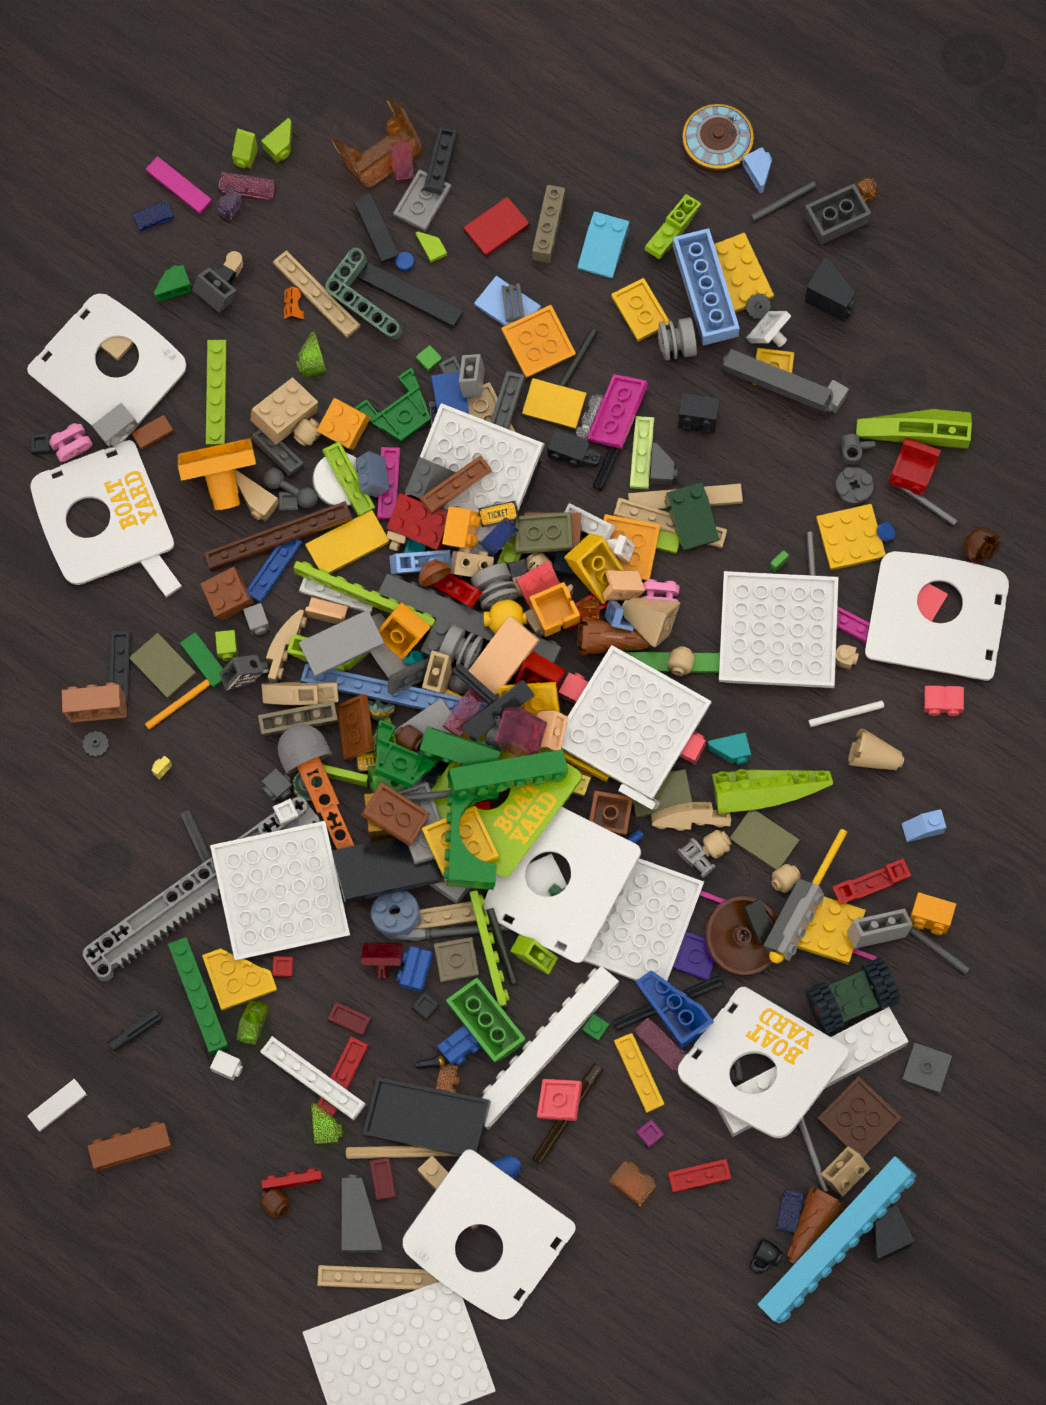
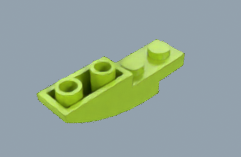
[644,194,701,259]

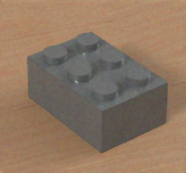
[804,183,871,245]

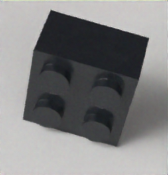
[678,393,720,434]

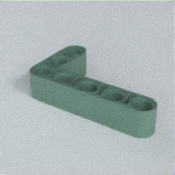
[325,248,403,340]

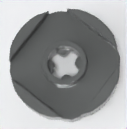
[835,467,873,505]

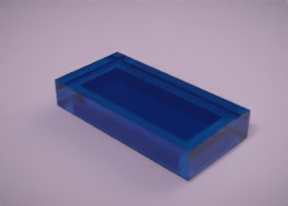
[133,200,174,231]
[479,517,519,557]
[776,1190,804,1234]

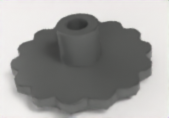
[746,293,771,319]
[82,731,109,757]

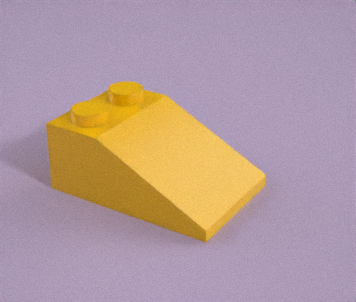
[564,533,624,604]

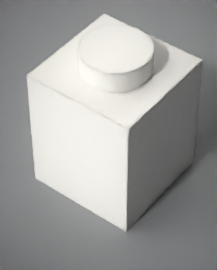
[210,1050,243,1081]

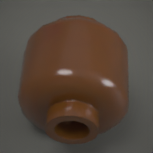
[395,725,424,752]
[260,1188,290,1218]

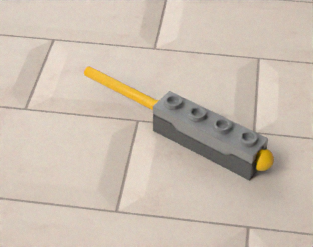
[764,829,847,963]

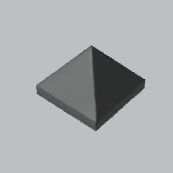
[730,1060,743,1083]

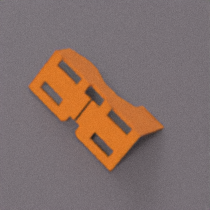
[284,286,304,319]

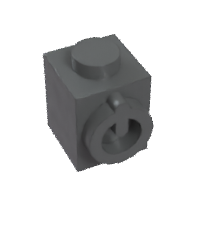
[261,769,293,802]

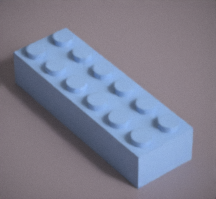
[673,228,739,345]

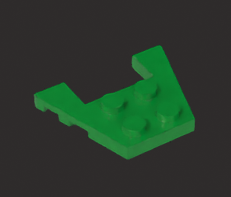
[355,368,431,443]
[375,720,442,788]

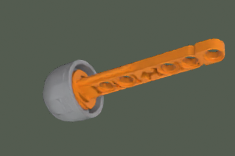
[278,724,355,849]

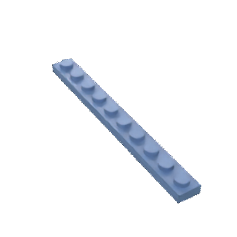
[301,664,489,720]

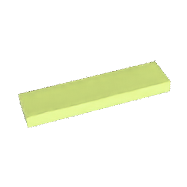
[630,416,654,490]

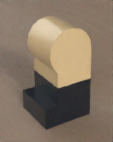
[213,251,243,285]
[506,559,527,597]

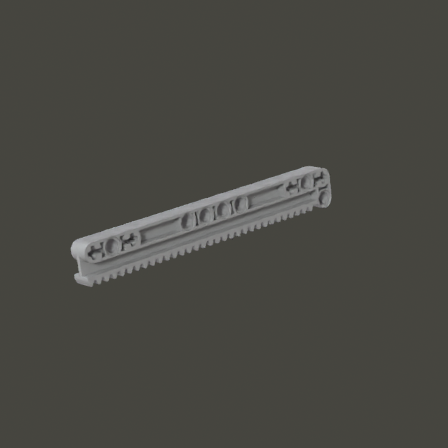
[83,797,320,981]

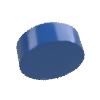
[395,252,414,272]
[877,522,895,542]

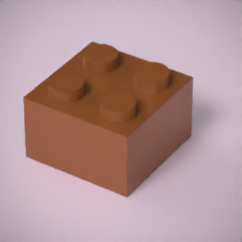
[200,567,255,622]
[589,791,633,839]

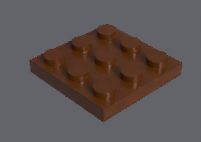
[817,1076,902,1158]

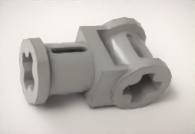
[677,838,716,878]

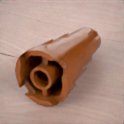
[577,617,651,656]
[787,1186,847,1264]

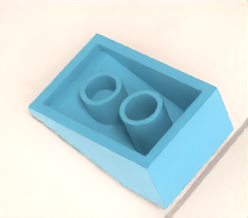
[577,211,629,279]

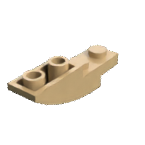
[266,610,307,683]
[262,682,339,705]
[651,802,731,831]

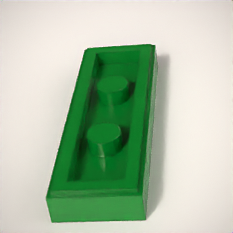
[180,632,223,688]

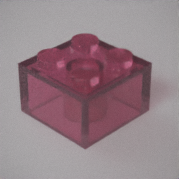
[494,707,547,757]

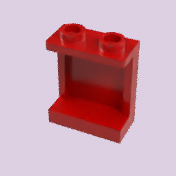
[888,437,941,496]

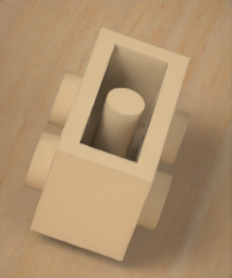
[450,548,494,577]
[820,1146,870,1197]

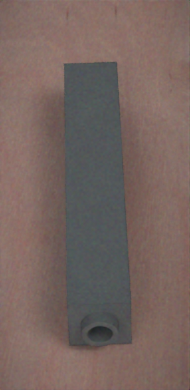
[722,349,834,413]

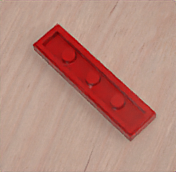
[316,1037,369,1116]

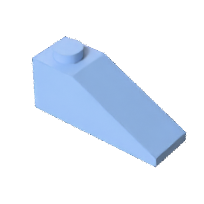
[389,550,451,575]

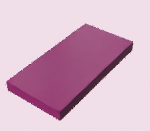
[587,374,648,449]

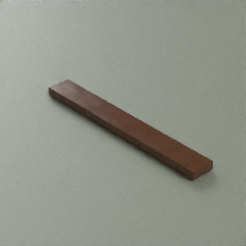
[204,501,352,571]

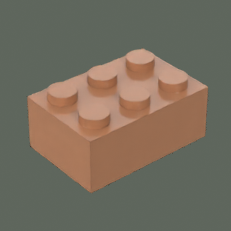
[62,683,127,723]

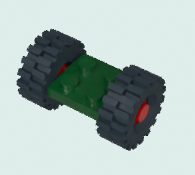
[805,957,900,1034]

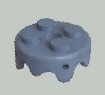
[371,890,421,940]

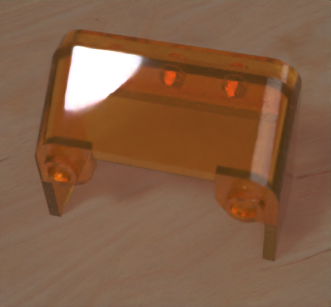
[331,98,422,187]

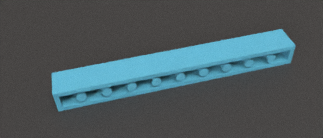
[757,1156,917,1324]

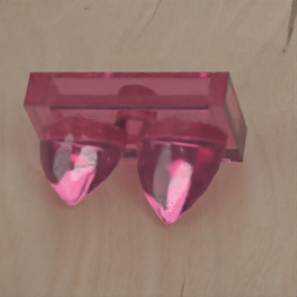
[391,141,414,180]

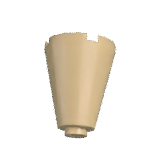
[848,728,904,770]

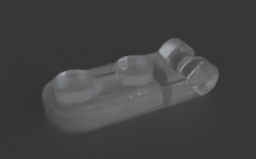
[576,393,604,440]

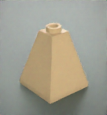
[622,598,680,647]

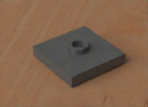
[902,1043,952,1094]

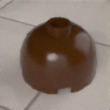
[963,527,1001,565]

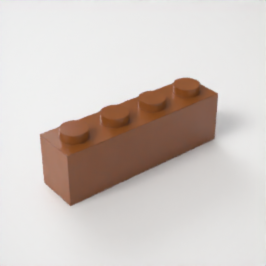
[88,1121,173,1172]

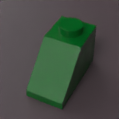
[154,265,192,303]

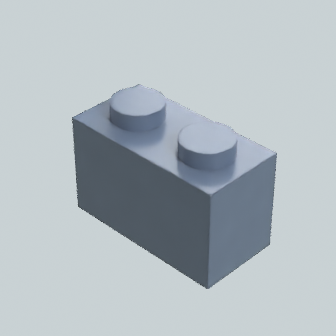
[356,451,389,498]

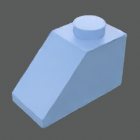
[742,147,772,194]
[901,809,946,842]

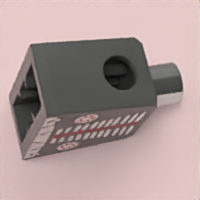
[219,655,268,691]

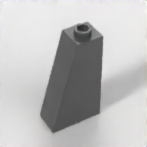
[342,1175,383,1253]

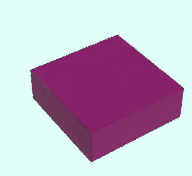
[636,1119,664,1148]

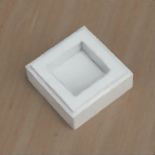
[273,799,299,825]

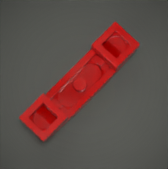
[832,858,911,905]

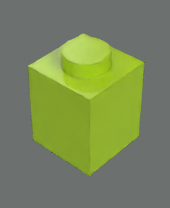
[215,630,238,661]

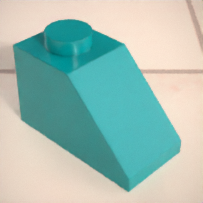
[707,733,751,765]

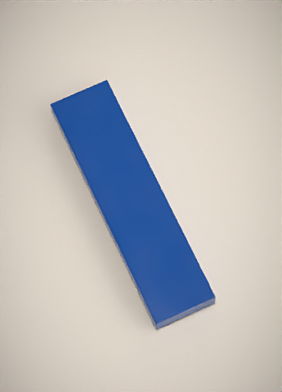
[248,539,303,603]

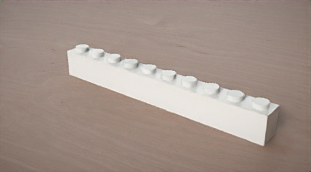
[482,966,619,1131]

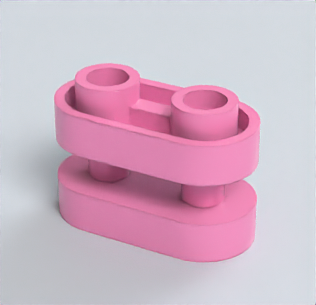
[49,423,93,462]
[641,579,680,601]

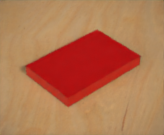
[463,197,530,257]

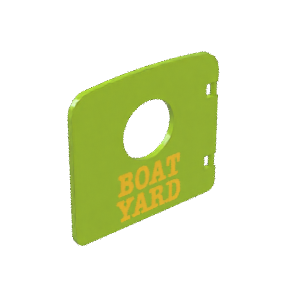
[431,725,582,878]

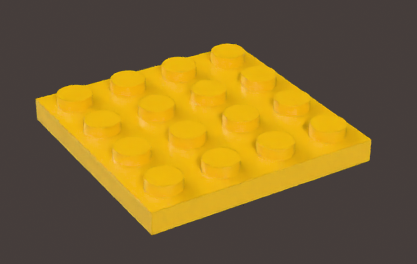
[677,233,774,313]

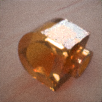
[855,176,879,201]

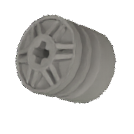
[658,317,697,360]
[470,564,519,611]
[439,624,484,670]

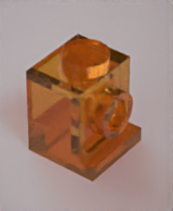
[436,1064,460,1093]

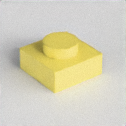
[151,756,172,779]
[573,774,591,797]

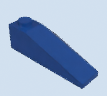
[635,970,714,1049]

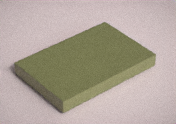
[514,512,573,554]
[129,633,196,699]
[633,769,692,818]
[730,810,799,870]

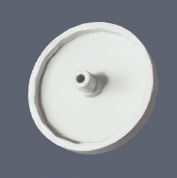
[312,453,358,506]

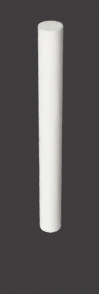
[808,700,884,727]

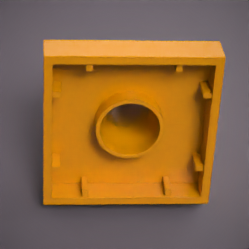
[177,438,256,510]

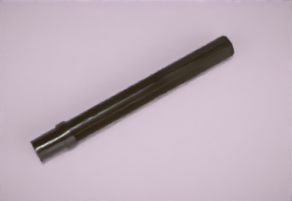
[532,1063,604,1164]

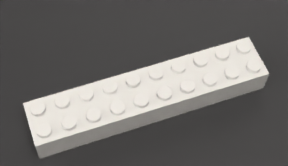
[716,1007,908,1137]

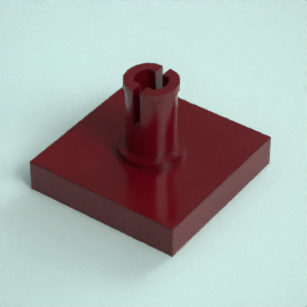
[361,943,403,978]

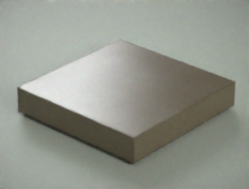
[434,937,479,983]

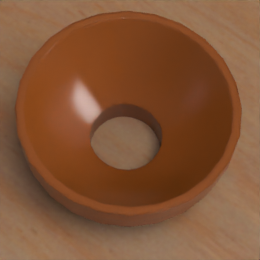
[418,559,451,587]

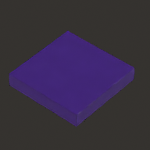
[672,931,715,981]

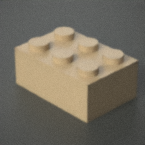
[250,377,318,445]

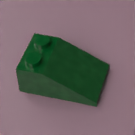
[664,482,719,551]

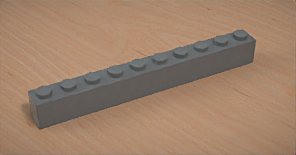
[378,574,561,664]

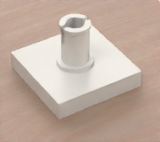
[746,311,791,347]

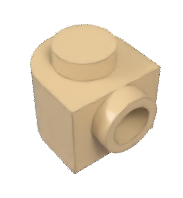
[835,645,859,670]

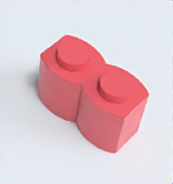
[924,686,964,716]

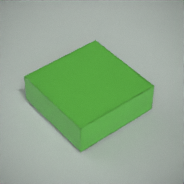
[416,345,442,372]
[770,551,789,574]

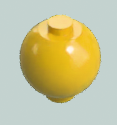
[484,600,527,634]

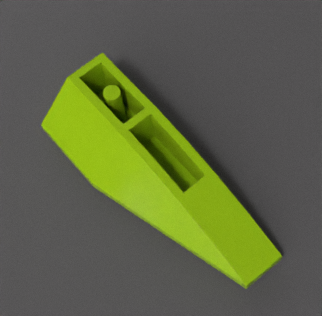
[856,409,972,449]
[712,769,833,814]

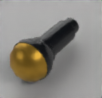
[415,1055,446,1069]

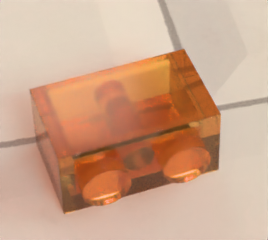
[610,1161,656,1207]

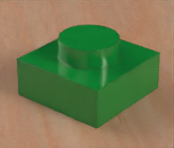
[582,1014,609,1041]

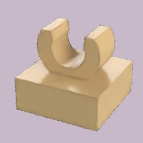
[386,530,408,551]

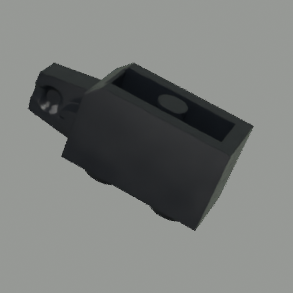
[547,429,601,468]

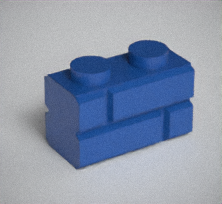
[397,946,433,993]
[437,1025,482,1067]

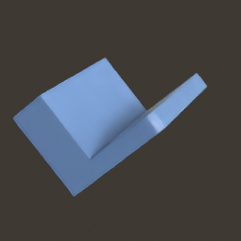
[604,600,634,631]

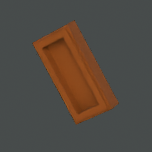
[132,415,174,450]

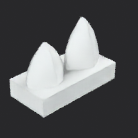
[605,535,635,562]

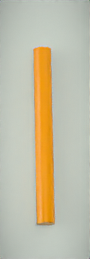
[145,679,211,730]

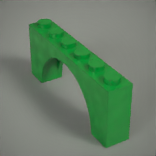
[443,782,499,890]

